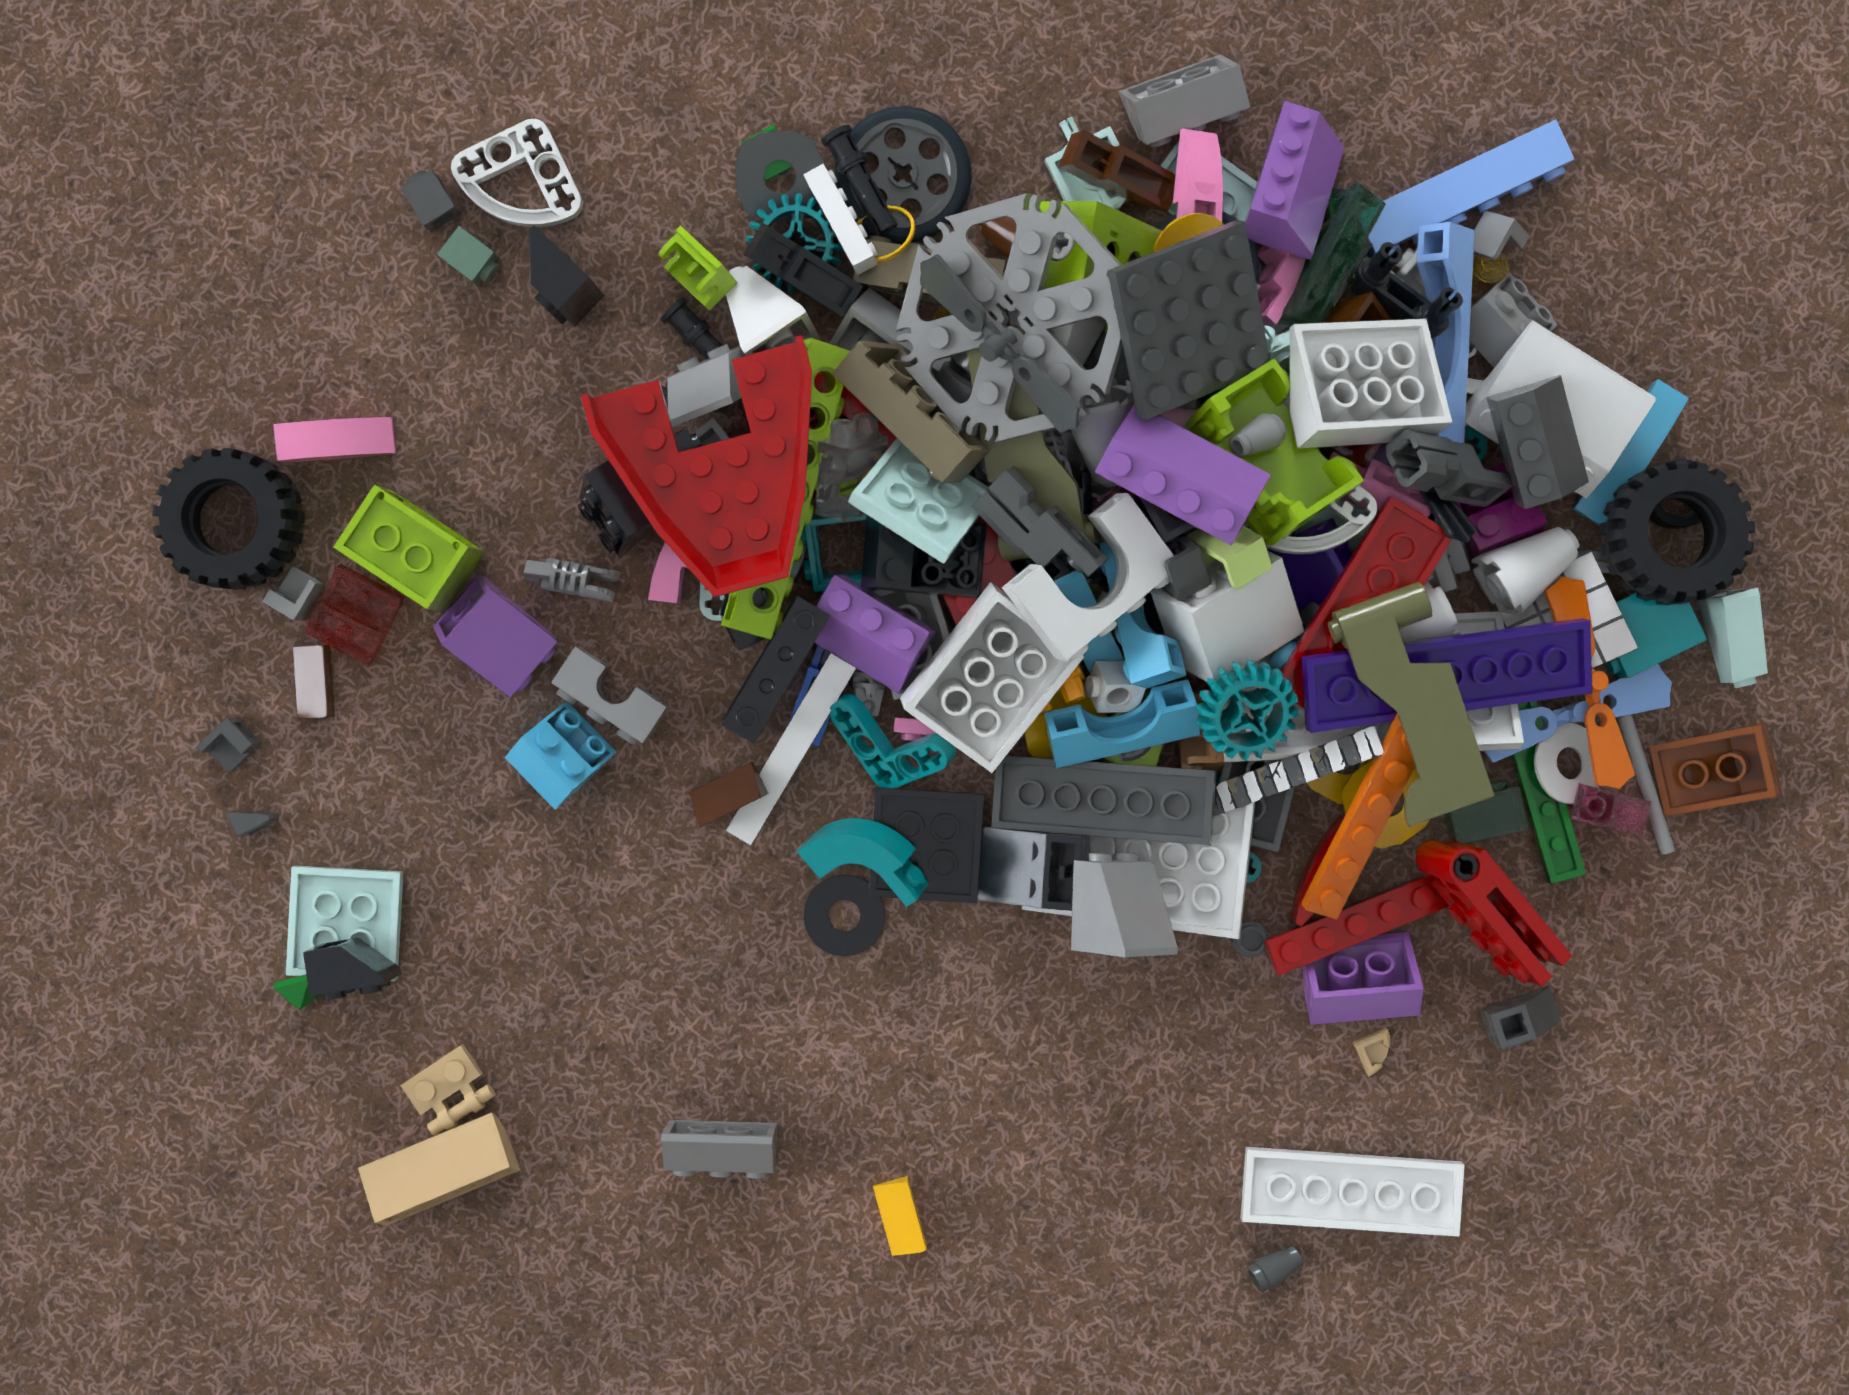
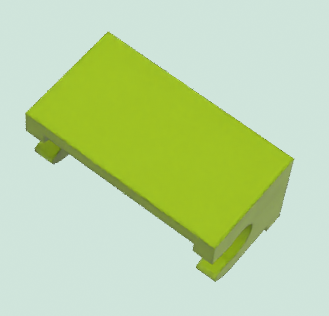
[659,225,738,311]

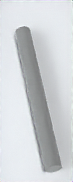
[1617,714,1675,855]

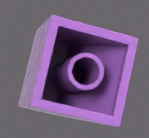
[433,572,557,697]

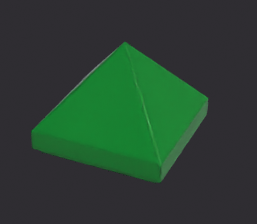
[274,975,319,1010]

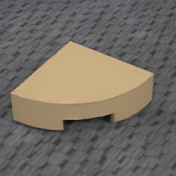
[1353,1028,1391,1077]

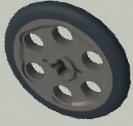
[834,106,972,244]

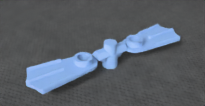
[1484,664,1672,763]

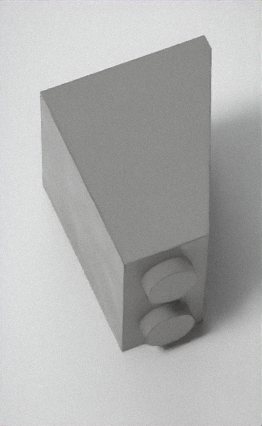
[1071,853,1178,957]

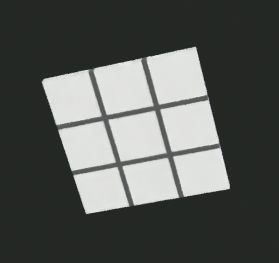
[1495,552,1638,668]

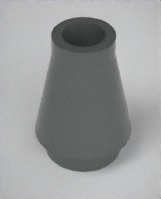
[1247,1245,1304,1293]

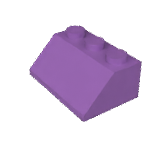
[814,574,937,694]
[1302,931,1424,1025]

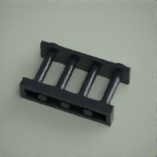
[722,595,830,743]

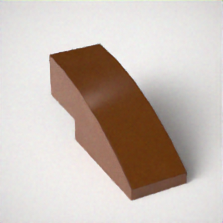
[1058,130,1176,212]

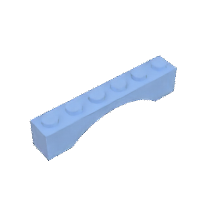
[1417,222,1475,443]

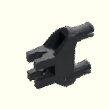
[1354,242,1463,339]

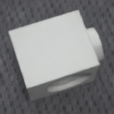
[1085,660,1146,713]

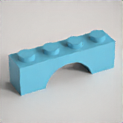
[1099,542,1186,689]
[1044,679,1200,769]

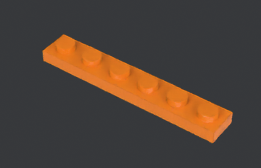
[1301,714,1415,920]

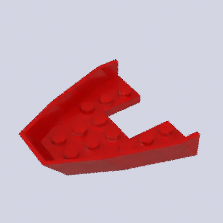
[580,335,812,597]

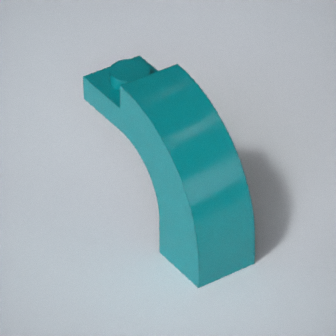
[797,818,929,907]

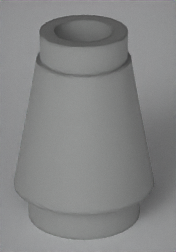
[1229,413,1286,458]

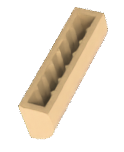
[358,1113,520,1226]

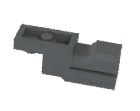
[1386,429,1513,507]
[971,466,1108,576]

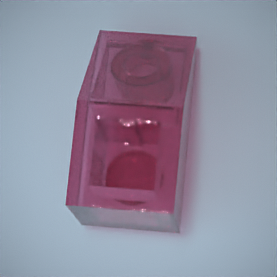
[1570,783,1652,837]

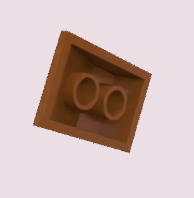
[1649,722,1782,817]

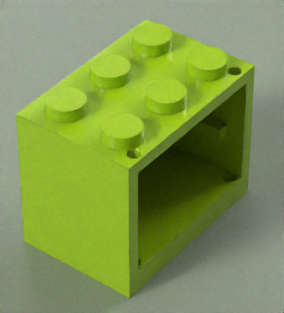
[333,485,485,612]

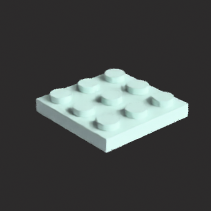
[848,438,990,564]
[286,866,403,981]

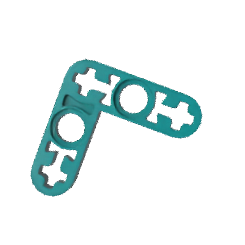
[830,693,956,789]

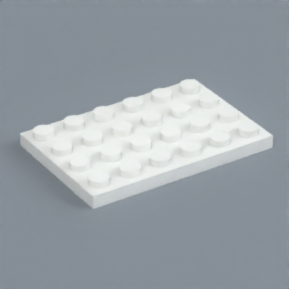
[1022,801,1256,939]

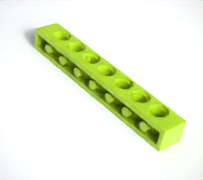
[721,338,851,639]

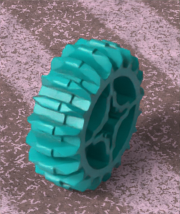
[746,193,844,294]
[1196,659,1299,761]

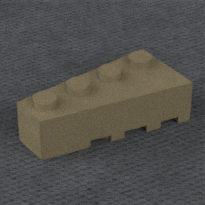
[853,236,1006,315]
[832,341,989,483]

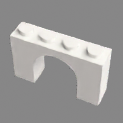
[1002,493,1174,661]

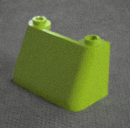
[1184,358,1364,546]

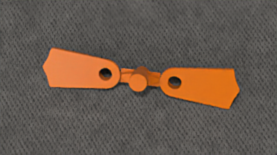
[1544,576,1635,789]

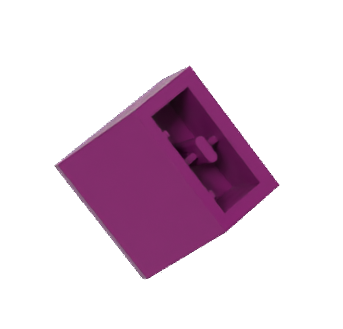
[1456,463,1547,565]

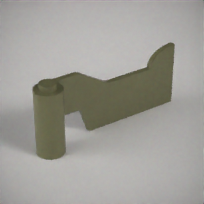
[967,329,1100,561]
[1328,582,1494,826]

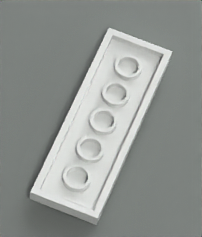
[1241,1147,1465,1237]

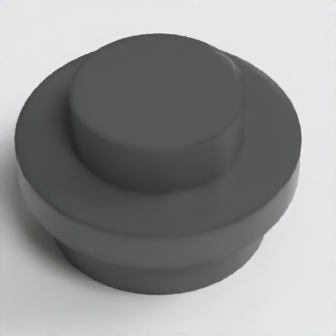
[1232,921,1269,958]

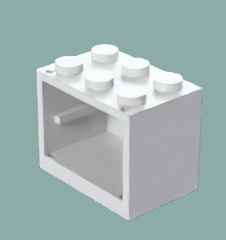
[1150,551,1305,682]

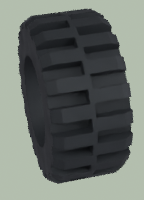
[152,448,305,590]
[1599,460,1756,605]

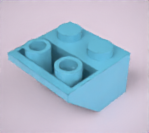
[505,701,617,810]

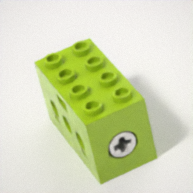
[1040,201,1162,330]

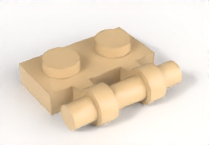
[400,1044,495,1136]

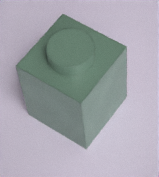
[437,226,500,287]

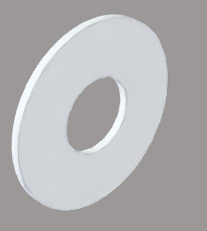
[1534,723,1599,804]

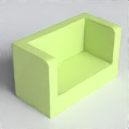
[1186,526,1273,589]

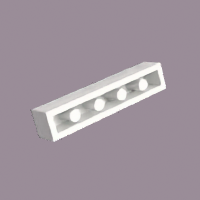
[803,164,878,275]

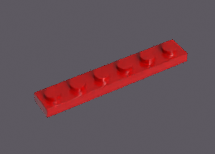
[1263,874,1449,975]

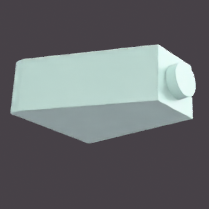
[1698,587,1768,688]

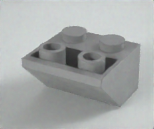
[1469,272,1557,368]

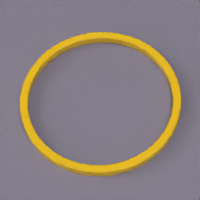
[856,206,915,263]

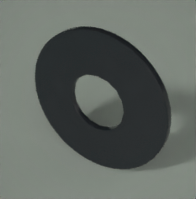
[804,875,885,956]

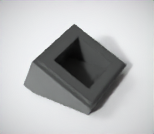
[226,811,279,837]

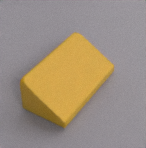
[873,1176,927,1256]

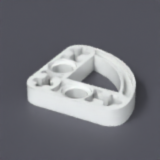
[451,119,583,227]
[1243,458,1377,554]

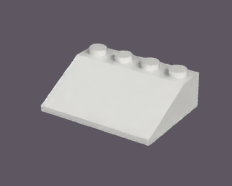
[1290,319,1452,448]
[1465,320,1656,499]
[900,582,1084,773]

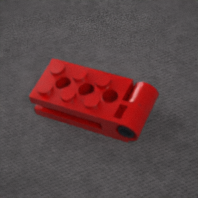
[1415,839,1572,987]

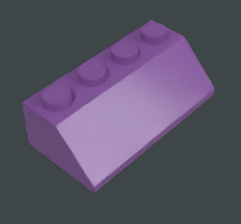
[1245,101,1344,260]
[1095,403,1271,546]

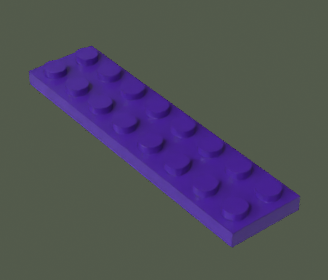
[1302,618,1592,733]

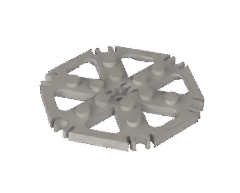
[896,193,1123,442]

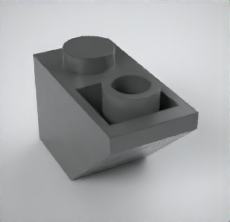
[1480,986,1561,1050]

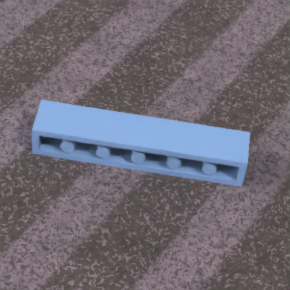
[1351,119,1574,259]

